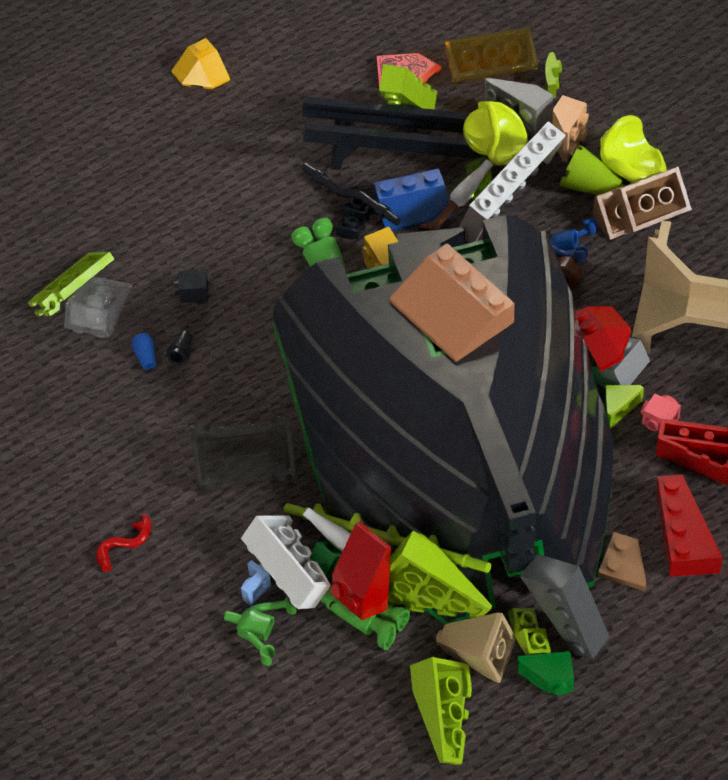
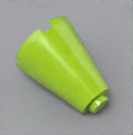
[560,145,625,195]

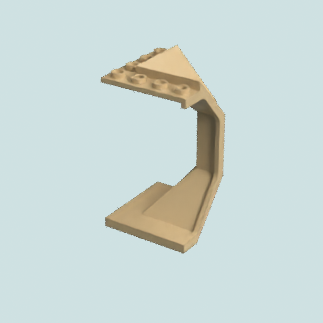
[632,220,728,354]

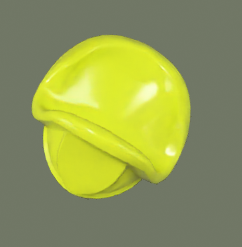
[463,101,528,166]
[600,115,667,183]

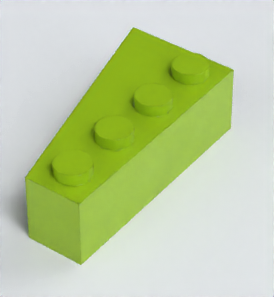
[379,64,437,109]

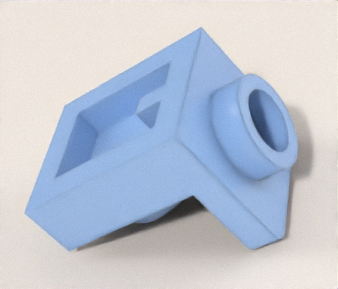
[241,560,271,606]

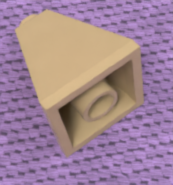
[436,613,516,683]

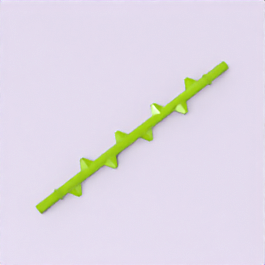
[284,503,491,573]

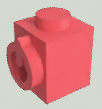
[641,394,681,431]

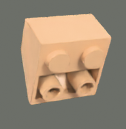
[552,95,589,163]

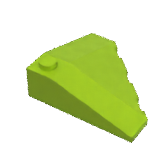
[388,531,492,618]

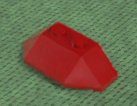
[576,306,631,371]

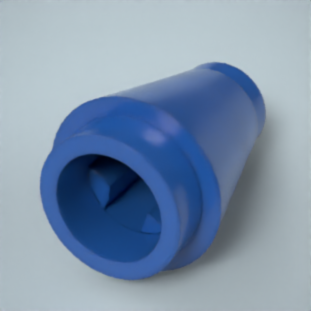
[131,333,156,370]

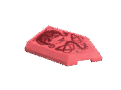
[377,53,442,88]

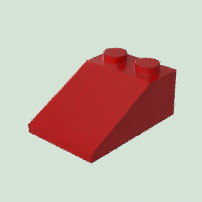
[331,521,391,620]

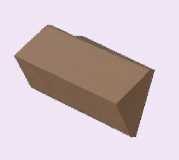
[592,166,692,240]

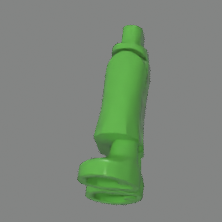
[291,218,346,271]
[320,585,410,650]

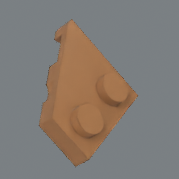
[598,532,646,591]

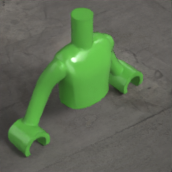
[224,596,297,666]

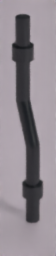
[302,163,401,226]

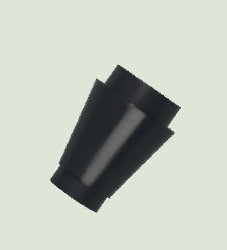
[167,331,192,365]

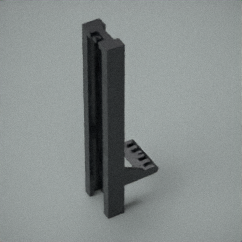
[302,96,489,170]

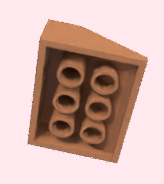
[389,243,515,362]

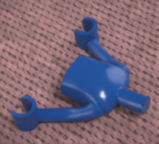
[550,218,598,263]

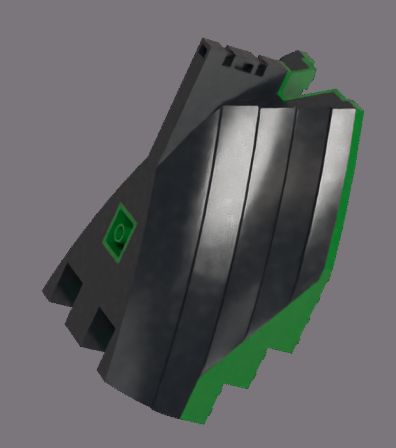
[273,215,614,625]

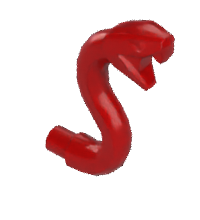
[96,514,151,572]

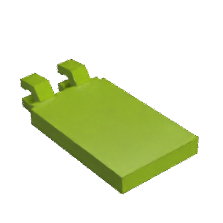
[28,252,114,316]

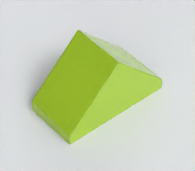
[605,385,644,428]

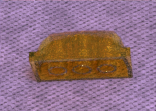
[444,27,539,82]

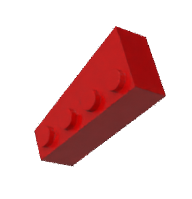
[656,475,723,577]

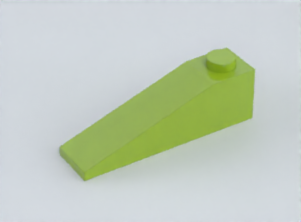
[410,657,472,765]

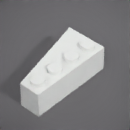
[241,516,331,609]

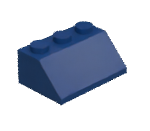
[373,169,451,231]

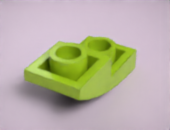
[545,52,562,98]
[507,608,551,655]

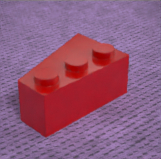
[656,418,728,486]

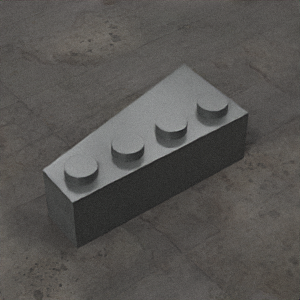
[520,554,610,659]

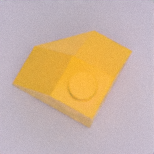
[172,38,230,89]

